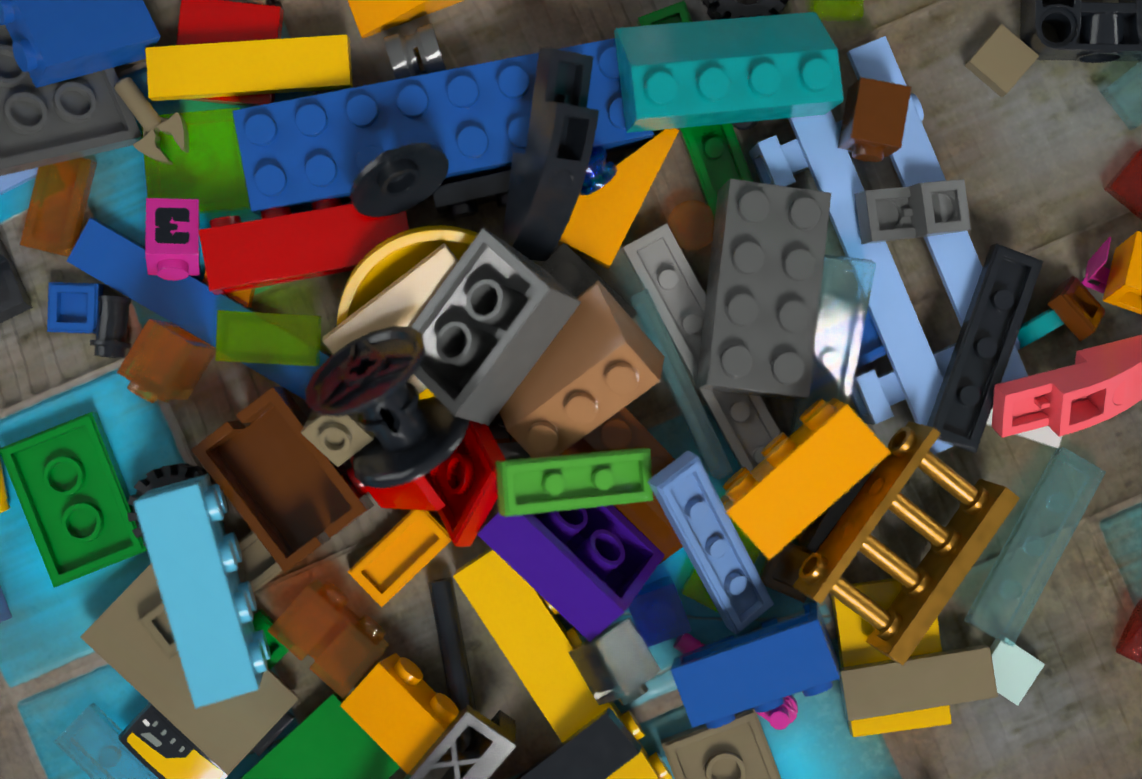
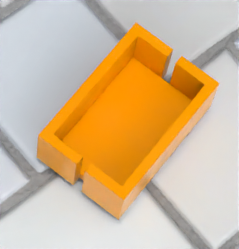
[721,397,890,560]

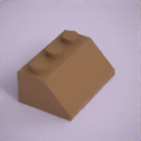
[499,280,665,458]

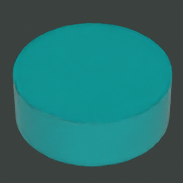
[1017,308,1064,349]

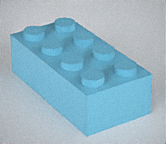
[134,474,271,708]

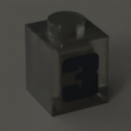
[568,617,661,705]

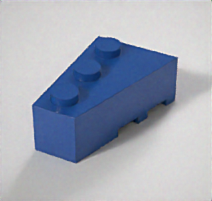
[671,601,840,729]

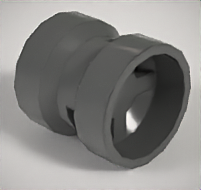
[384,23,446,79]

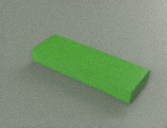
[496,448,653,516]

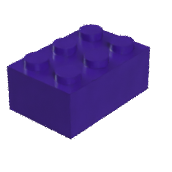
[477,454,665,642]

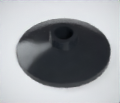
[350,143,449,217]

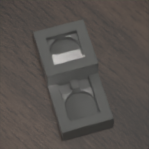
[855,179,971,244]

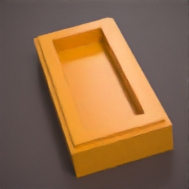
[347,510,452,607]

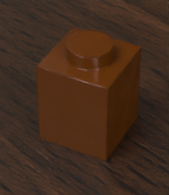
[838,77,911,162]

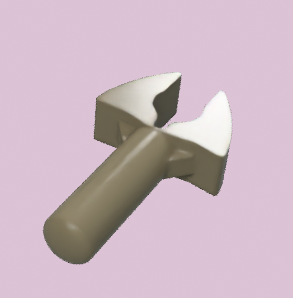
[114,77,189,165]

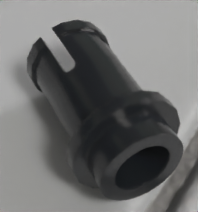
[90,295,132,358]

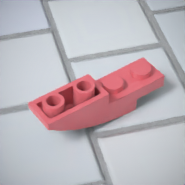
[992,335,1142,438]

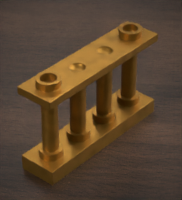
[792,421,1020,666]

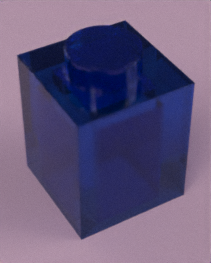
[628,576,692,649]

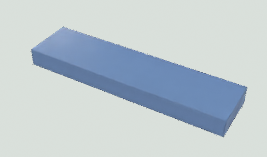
[647,450,774,635]

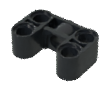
[1020,0,1142,63]

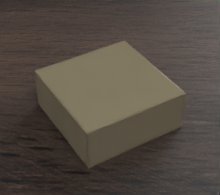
[964,24,1039,98]

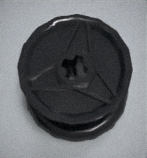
[306,326,470,489]

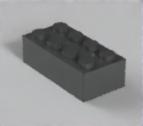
[696,179,831,401]

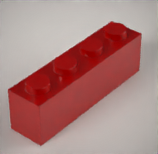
[198,198,409,295]

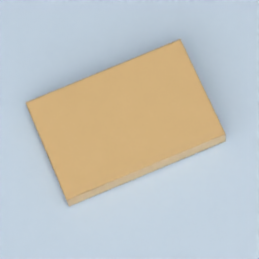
[322,243,459,394]

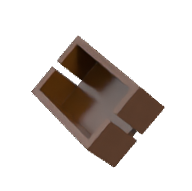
[191,387,375,573]

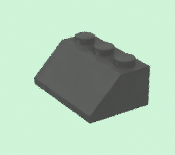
[411,228,581,425]

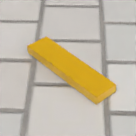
[145,35,353,101]

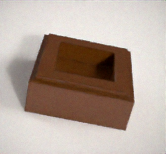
[1047,276,1106,342]

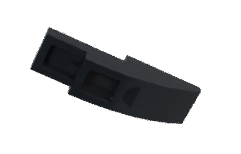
[502,48,599,261]

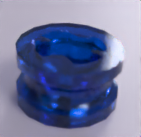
[580,146,617,196]

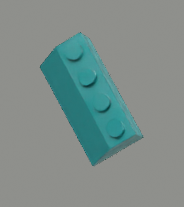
[614,12,844,133]

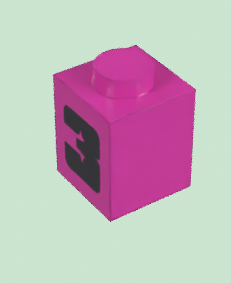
[145,198,200,281]

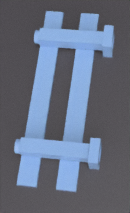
[749,36,1028,454]

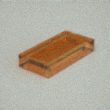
[20,157,97,257]

